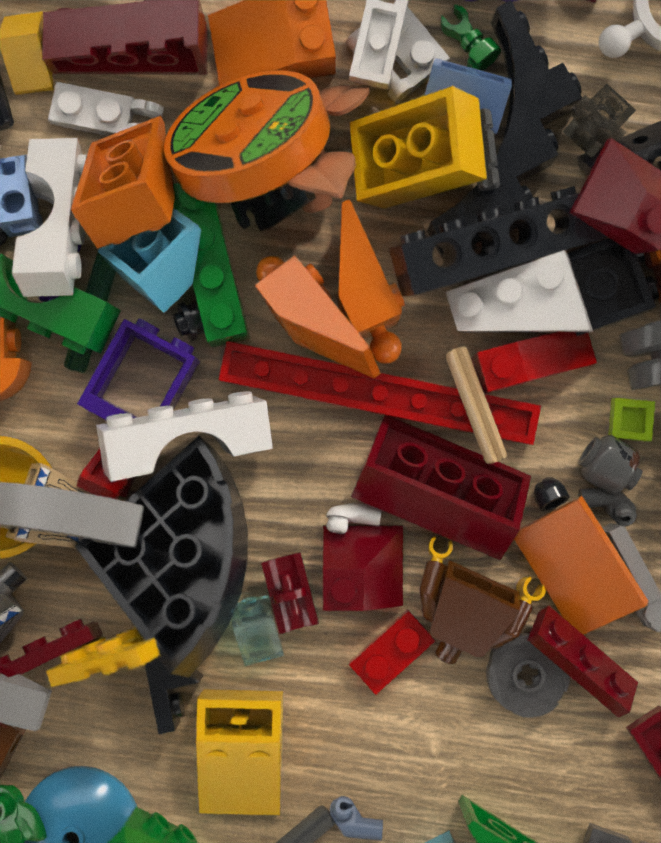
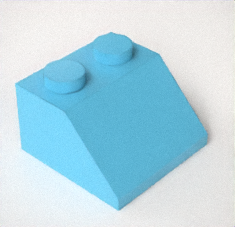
[98,208,201,313]

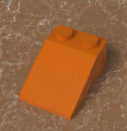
[208,0,336,86]
[70,115,175,249]

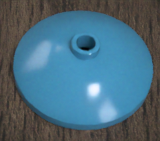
[25,766,137,843]

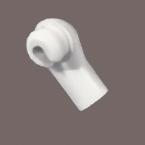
[326,502,381,534]

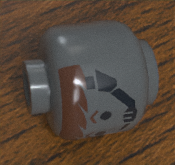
[578,435,643,495]

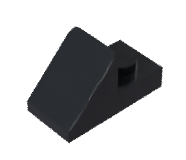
[144,656,203,734]

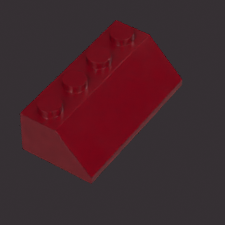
[351,415,531,561]

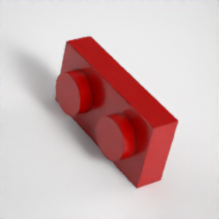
[349,609,435,695]

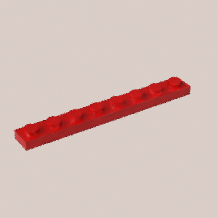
[218,341,541,446]

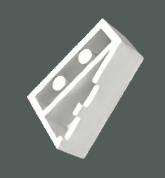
[445,250,593,333]

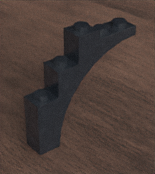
[427,0,582,262]

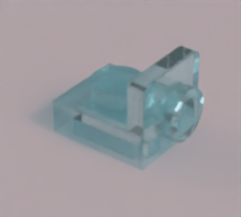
[232,595,284,666]

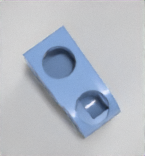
[0,154,43,237]

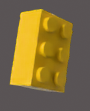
[349,86,487,209]

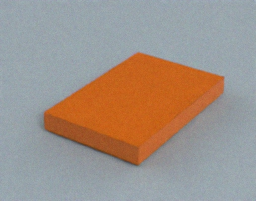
[514,496,648,635]

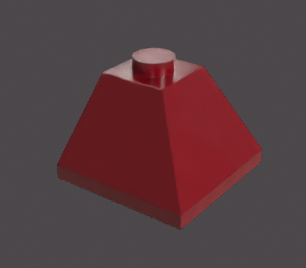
[569,138,661,254]
[323,525,403,611]

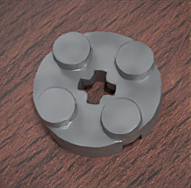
[486,633,570,718]

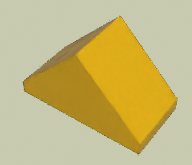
[0,11,54,95]

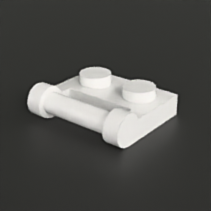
[346,2,450,104]

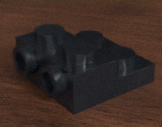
[568,238,659,337]

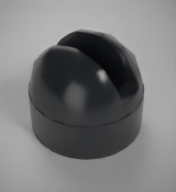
[534,477,570,511]

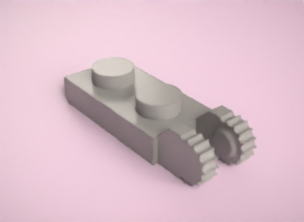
[602,523,661,632]

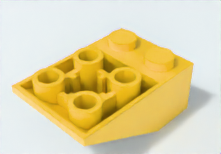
[196,689,283,815]

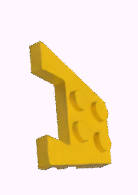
[46,627,160,687]

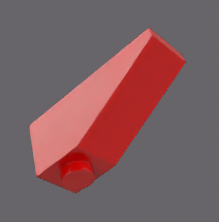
[471,332,597,394]

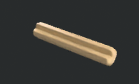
[446,347,507,464]

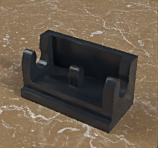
[230,183,316,231]

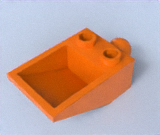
[338,199,405,364]
[255,255,381,378]

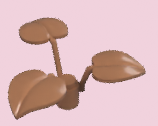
[287,85,371,213]

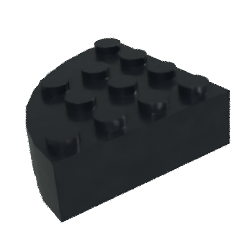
[75,436,248,678]

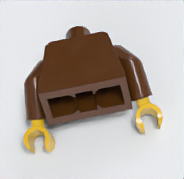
[419,536,546,664]

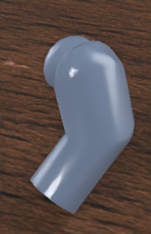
[330,796,383,841]

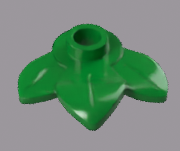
[0,784,47,843]

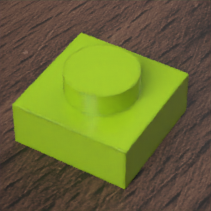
[608,397,655,442]

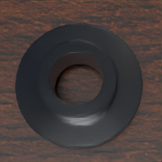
[173,302,205,342]

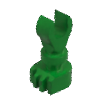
[441,4,502,71]

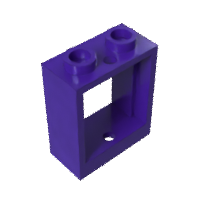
[77,318,200,420]

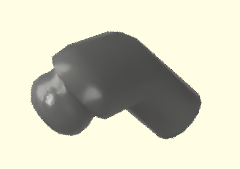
[578,488,637,527]

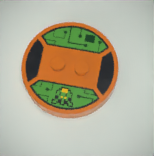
[164,70,330,203]

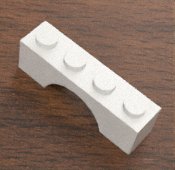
[12,138,88,297]
[96,391,273,481]

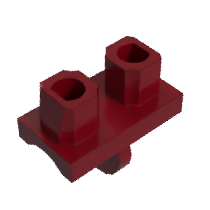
[261,552,319,634]

